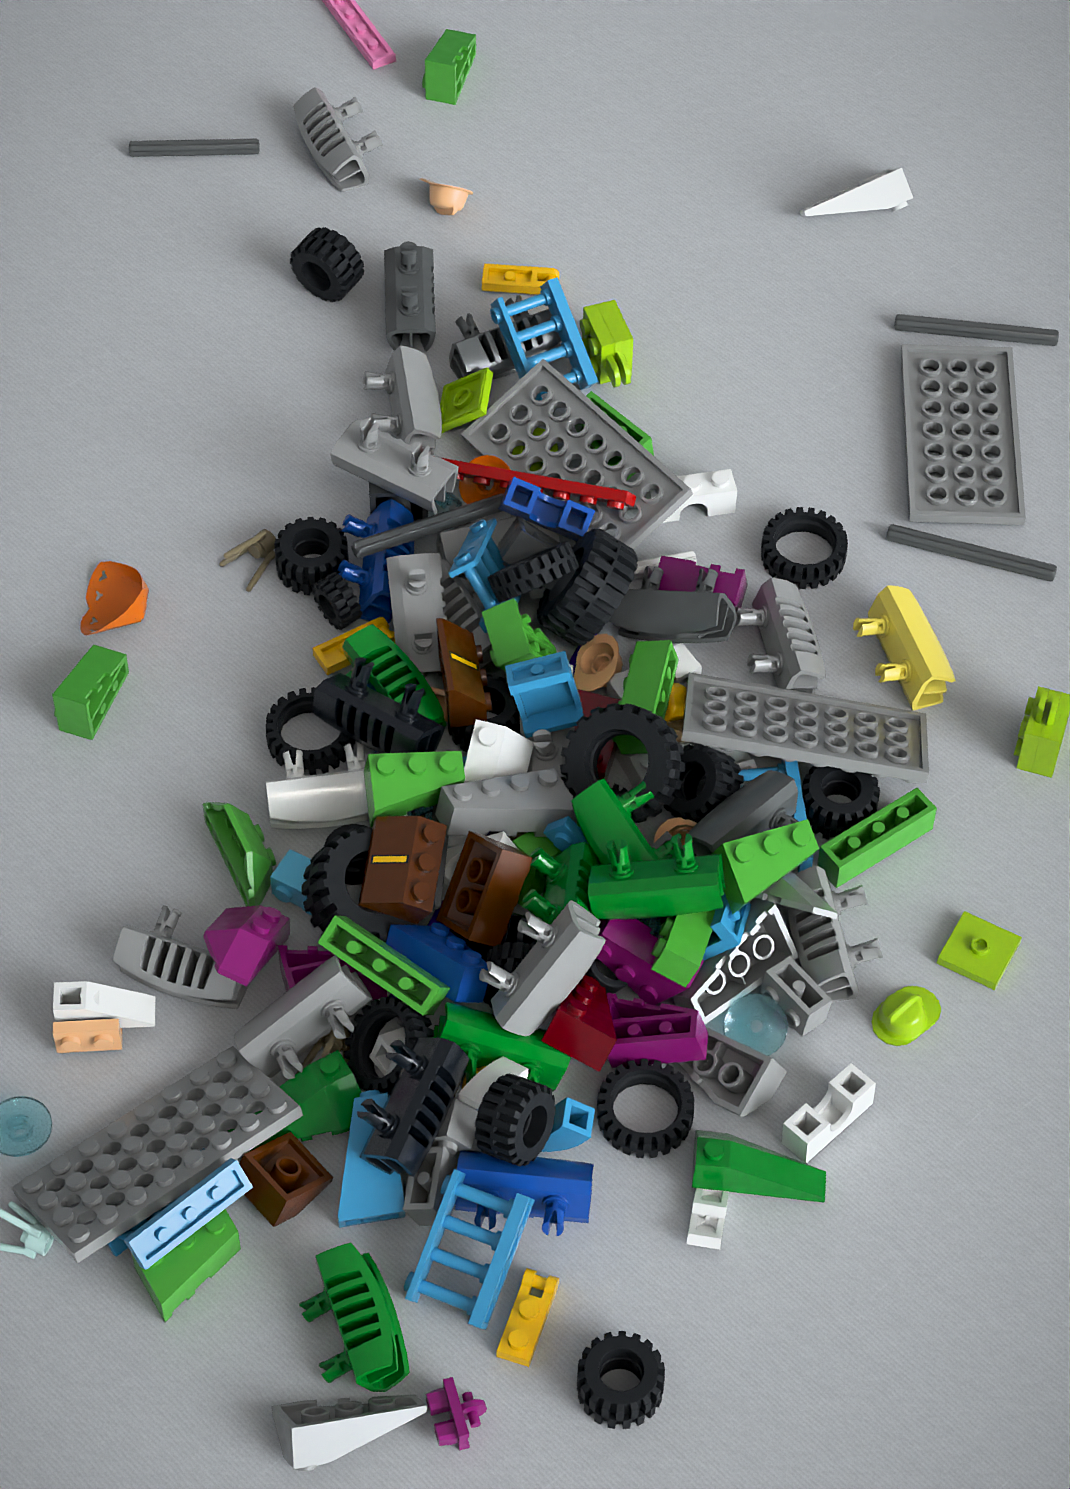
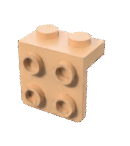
[53,1019,123,1053]

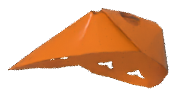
[80,561,149,635]

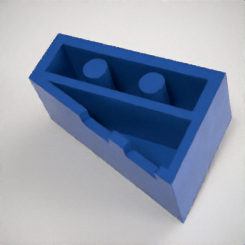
[386,922,488,1003]

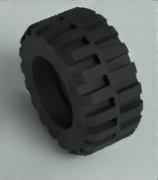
[537,529,638,646]
[560,703,685,823]
[302,827,418,943]

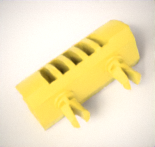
[853,585,956,711]

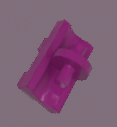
[426,1377,487,1451]

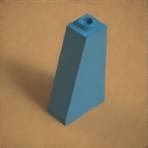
[338,1090,406,1228]

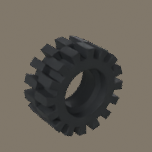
[312,572,362,630]

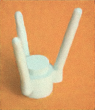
[0,1201,55,1259]

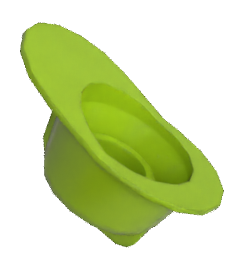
[871,986,941,1046]

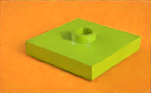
[440,367,493,433]
[937,911,1022,990]

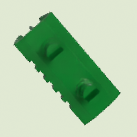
[342,624,447,727]
[571,779,685,864]
[588,833,726,919]
[522,842,601,943]
[432,1002,571,1092]
[299,1242,410,1392]

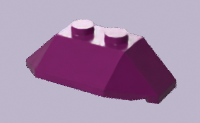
[203,905,290,987]

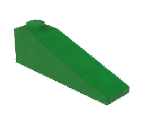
[227,1050,362,1152]
[691,1130,826,1203]

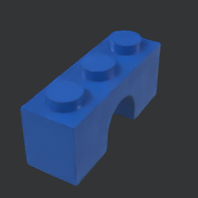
[498,477,595,541]

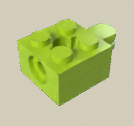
[580,300,633,388]
[1014,686,1070,778]

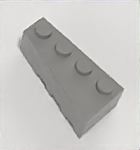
[435,768,577,837]
[672,898,799,1024]

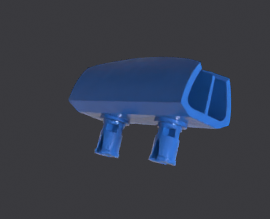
[338,499,414,623]
[455,1151,594,1236]

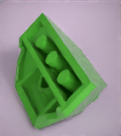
[202,802,276,906]

